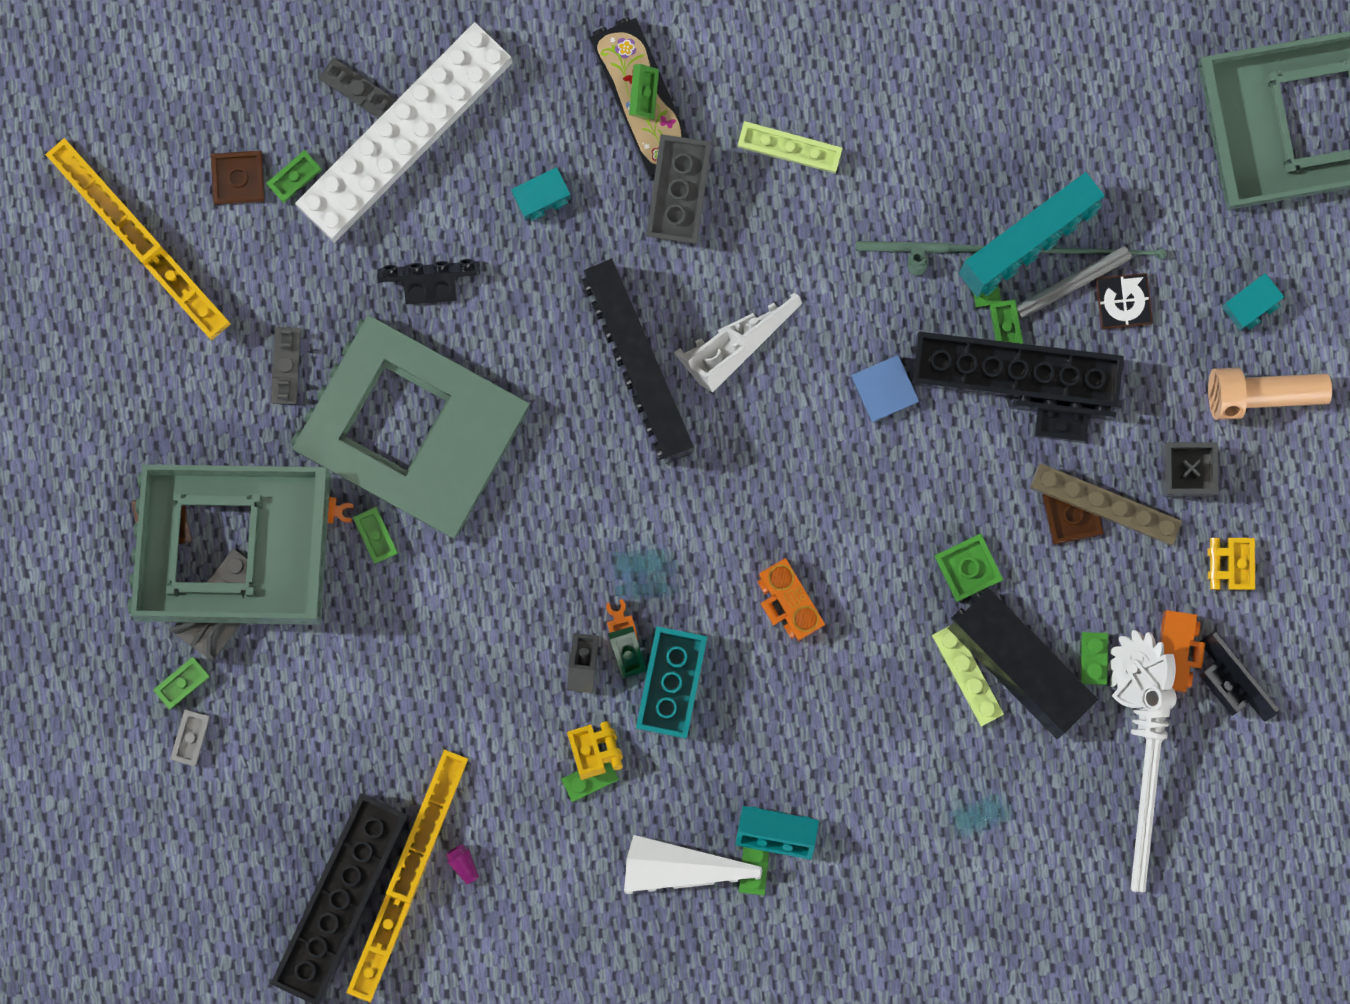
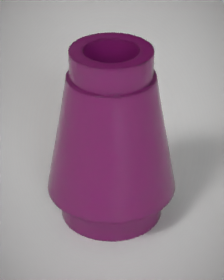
[445,844,479,885]

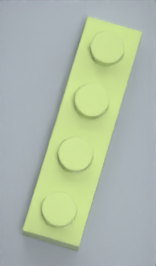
[737,121,842,174]
[932,626,1004,726]

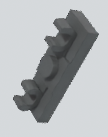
[319,57,396,119]
[271,327,301,405]

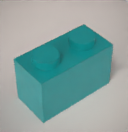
[511,167,571,221]
[1222,273,1284,331]

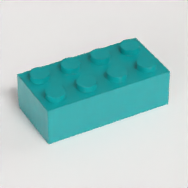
[636,626,707,740]

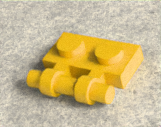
[1207,538,1255,590]
[567,721,623,780]

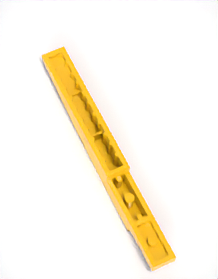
[45,138,231,341]
[346,749,468,1003]

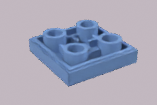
[851,355,919,423]

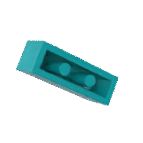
[735,806,819,860]

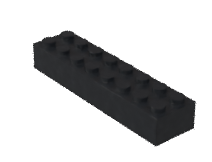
[581,258,694,464]
[911,332,1124,409]
[270,793,410,1004]

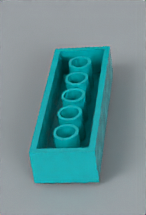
[958,172,1105,298]

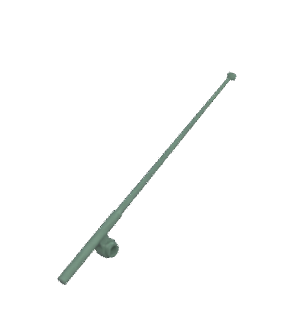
[856,241,1167,276]

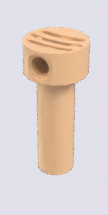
[1208,367,1332,420]

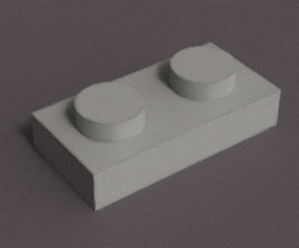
[170,710,211,767]

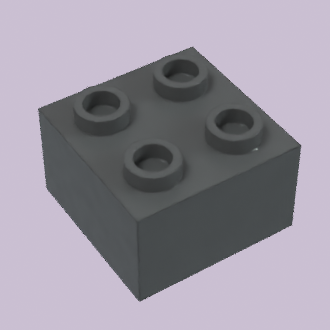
[1162,442,1219,497]

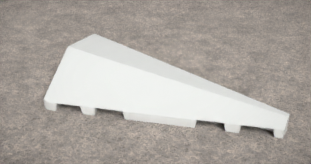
[674,293,802,393]
[624,835,763,894]

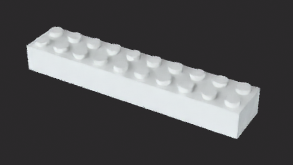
[295,22,512,243]

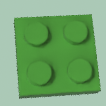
[934,534,1003,603]

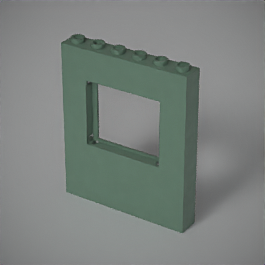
[1198,31,1350,210]
[291,315,530,540]
[128,465,331,625]

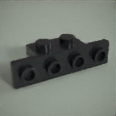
[377,259,480,304]
[1012,397,1117,443]
[1199,631,1280,722]

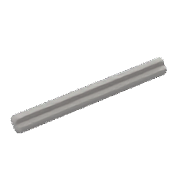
[1016,247,1132,318]

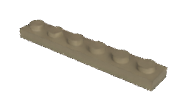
[1030,463,1182,546]

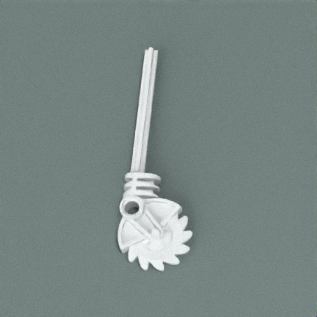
[1107,630,1177,892]

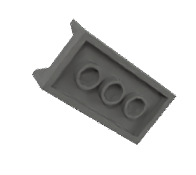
[646,134,712,244]
[169,549,251,662]

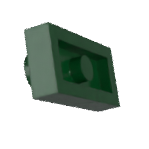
[608,626,647,679]

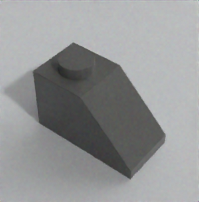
[567,633,599,693]

